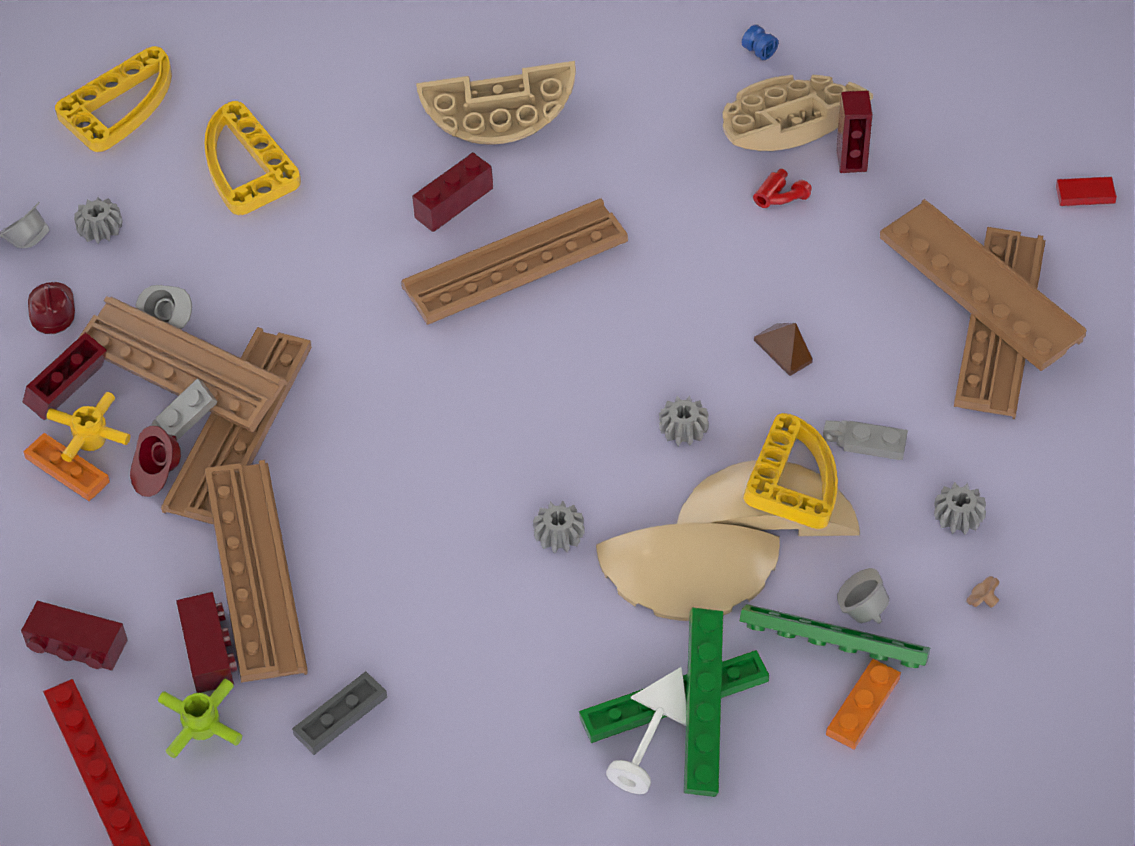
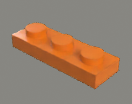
[23,433,110,501]
[826,659,901,750]

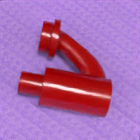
[753,169,812,208]

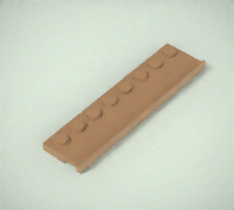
[401,198,628,325]
[880,199,1087,371]
[954,227,1046,419]
[78,296,288,433]
[161,327,312,525]
[205,460,307,683]

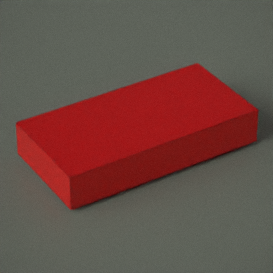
[1056,177,1117,206]

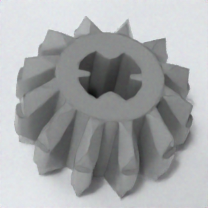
[74,197,122,244]
[659,396,709,446]
[934,482,986,535]
[533,501,585,554]

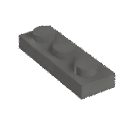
[292,671,387,755]

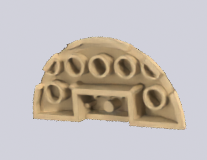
[416,61,576,145]
[723,75,873,151]
[677,460,860,536]
[596,523,780,621]

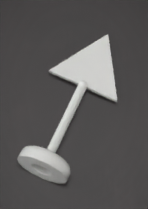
[606,667,686,794]

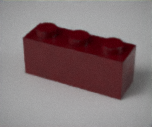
[836,90,873,173]
[412,152,493,232]
[22,332,107,420]
[176,592,237,693]
[21,600,128,671]

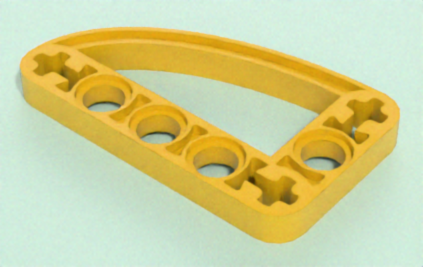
[55,46,172,152]
[204,101,301,215]
[743,413,838,529]

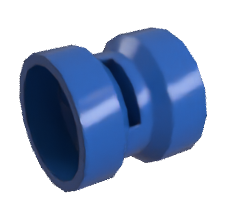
[742,25,779,60]

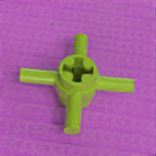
[158,679,242,758]

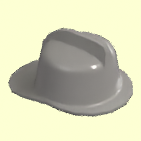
[0,202,49,248]
[135,285,192,329]
[837,568,890,624]

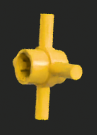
[46,392,131,462]

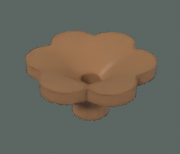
[967,576,1000,608]

